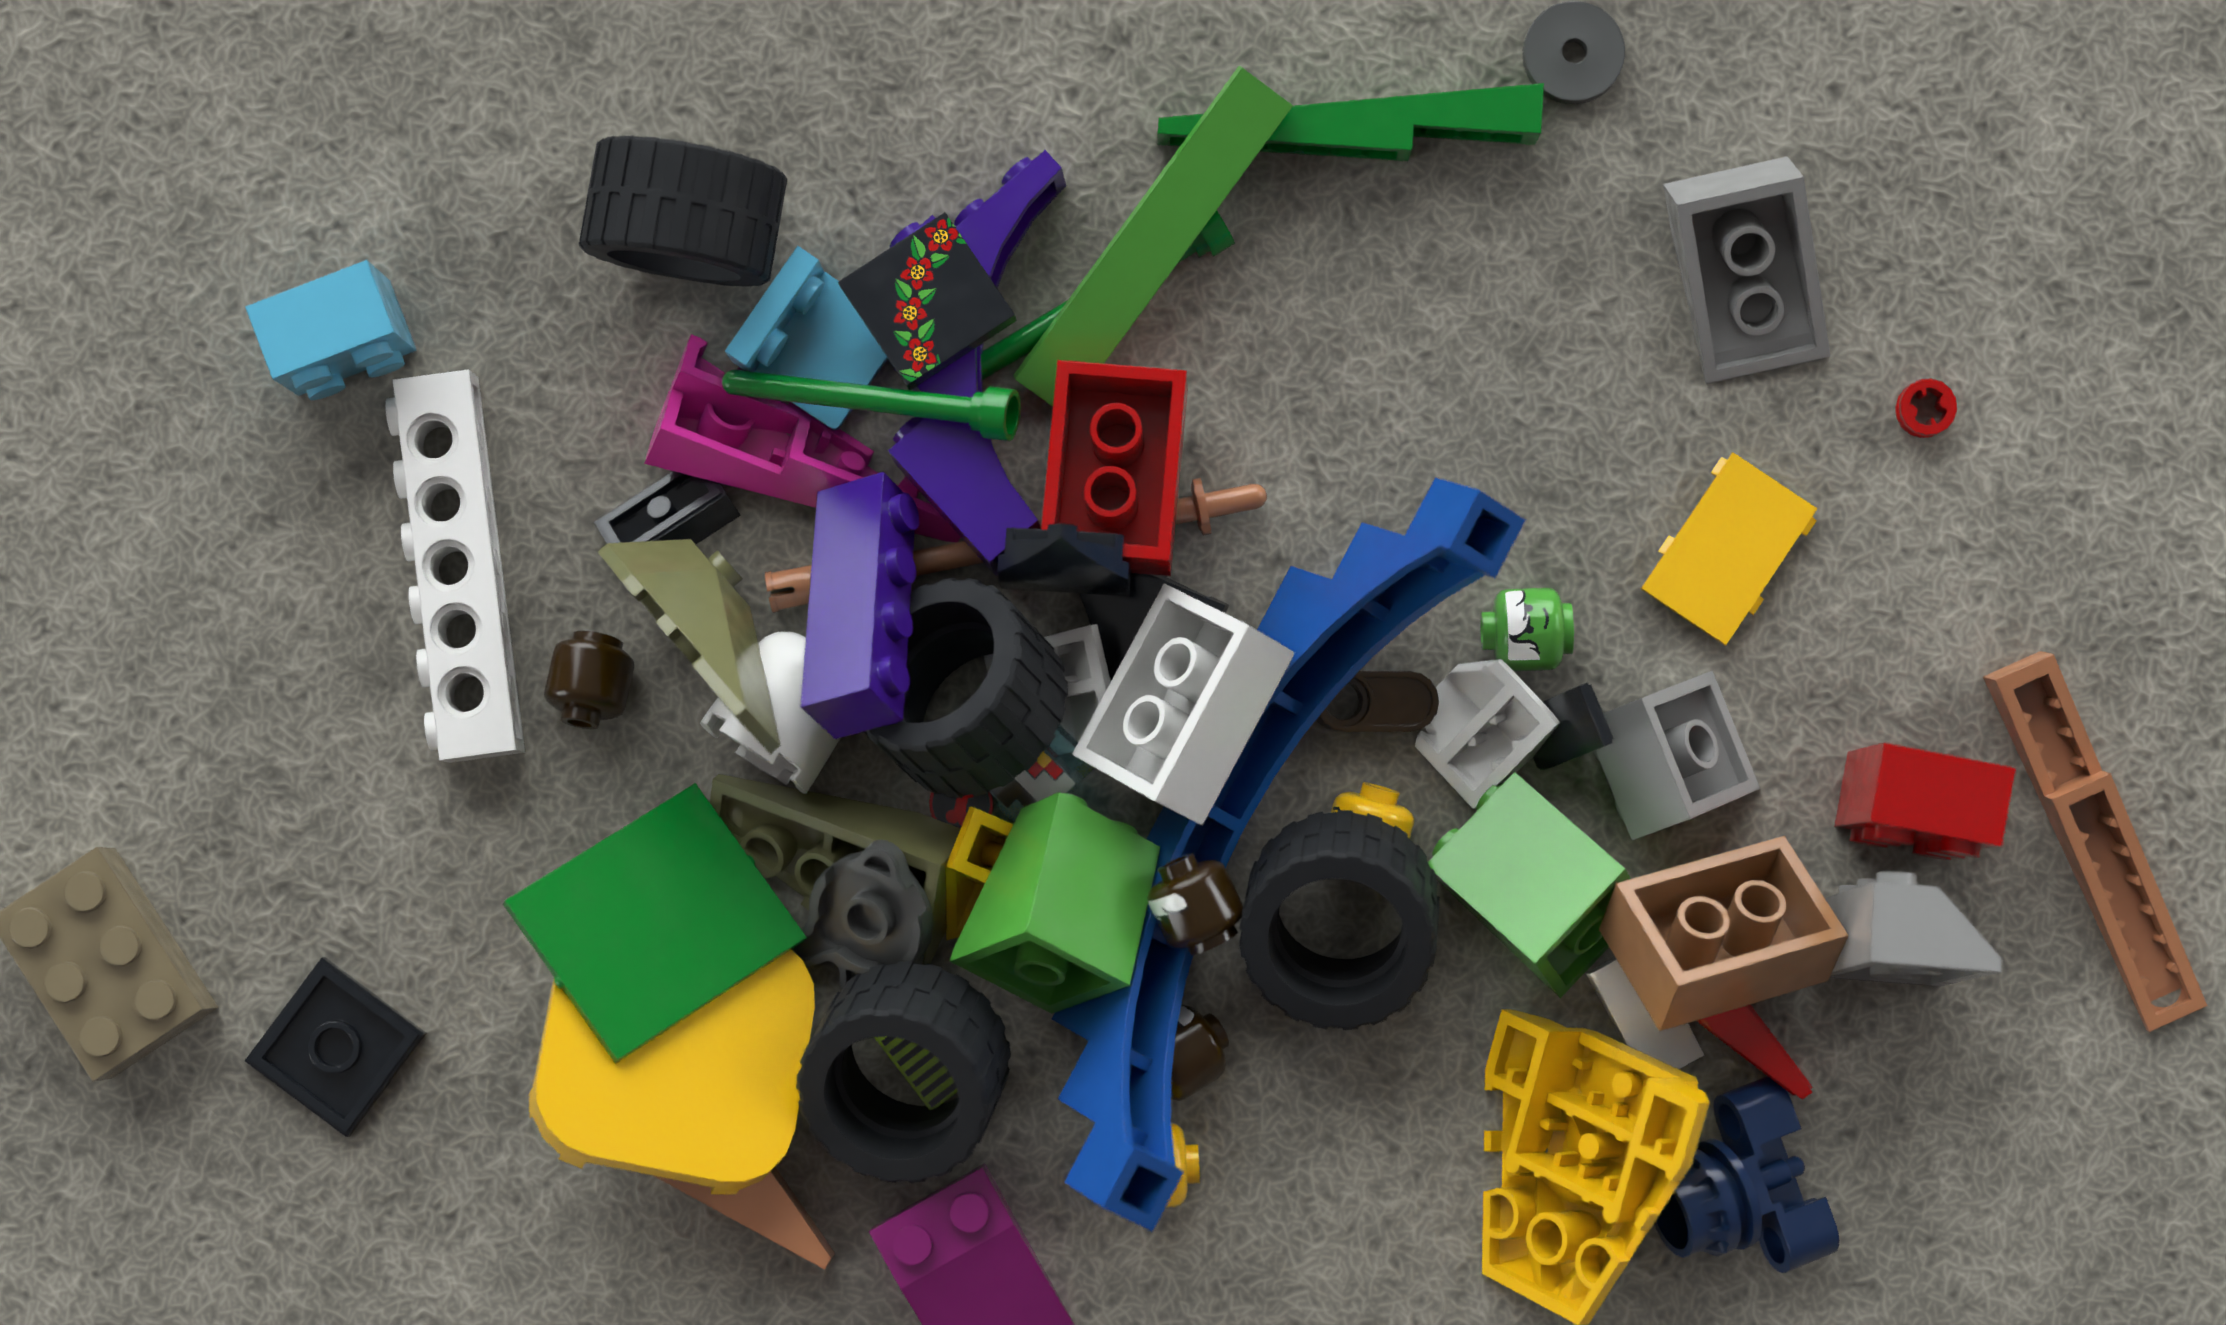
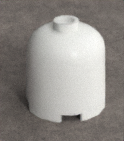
[700,632,841,794]

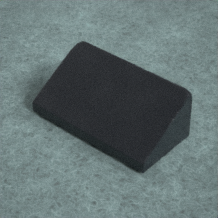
[594,471,741,544]

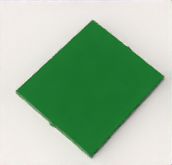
[503,783,807,1064]

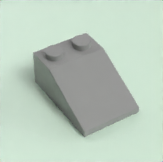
[1663,156,1831,384]

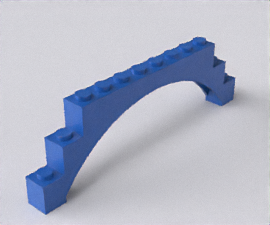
[1052,477,1526,1232]

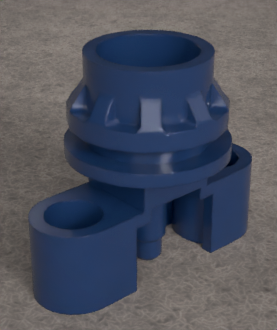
[1654,1076,1839,1273]

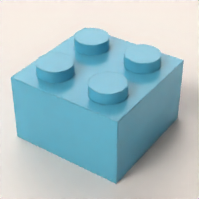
[245,260,417,400]

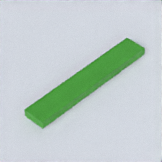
[1013,66,1293,406]

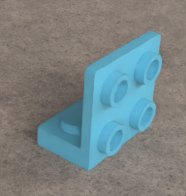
[725,246,888,431]

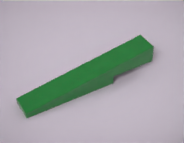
[1157,83,1544,162]

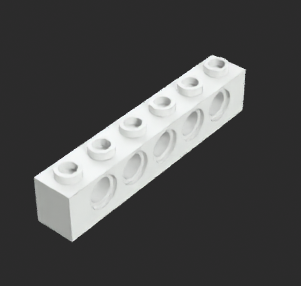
[385,369,525,763]

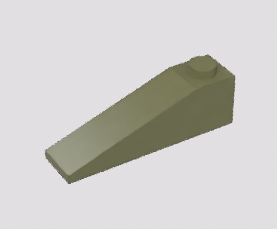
[598,539,781,754]
[710,774,961,965]

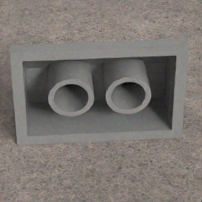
[1825,872,2002,986]

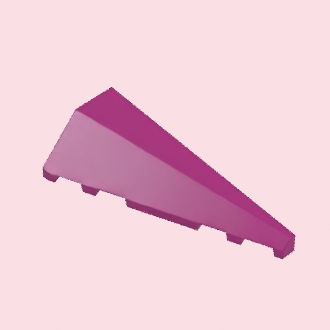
[644,334,961,543]

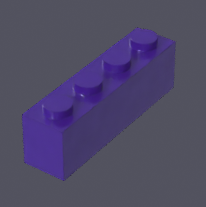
[800,472,919,739]

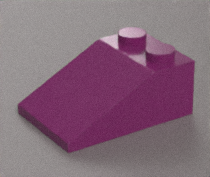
[869,1163,1075,1325]

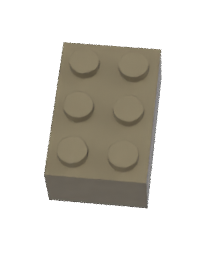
[0,847,219,1082]

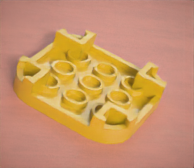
[529,949,815,1194]

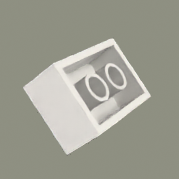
[1072,584,1295,825]

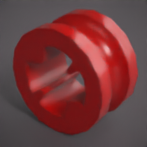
[1895,378,1957,438]

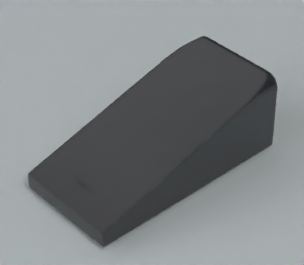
[1533,682,1614,770]

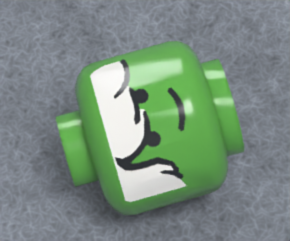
[1480,588,1574,671]

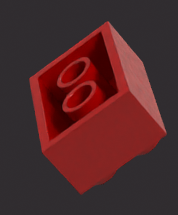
[1041,360,1188,576]
[1834,742,2016,860]

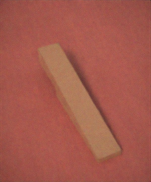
[1983,651,2207,1032]

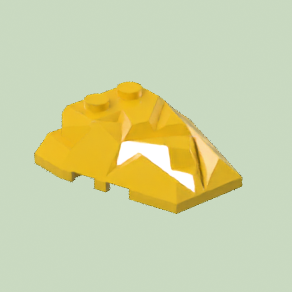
[1482,1009,1710,1325]

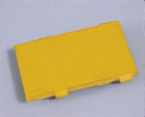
[1640,452,1817,646]

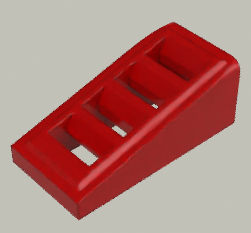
[1696,1004,1813,1100]

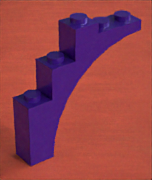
[888,150,1066,576]

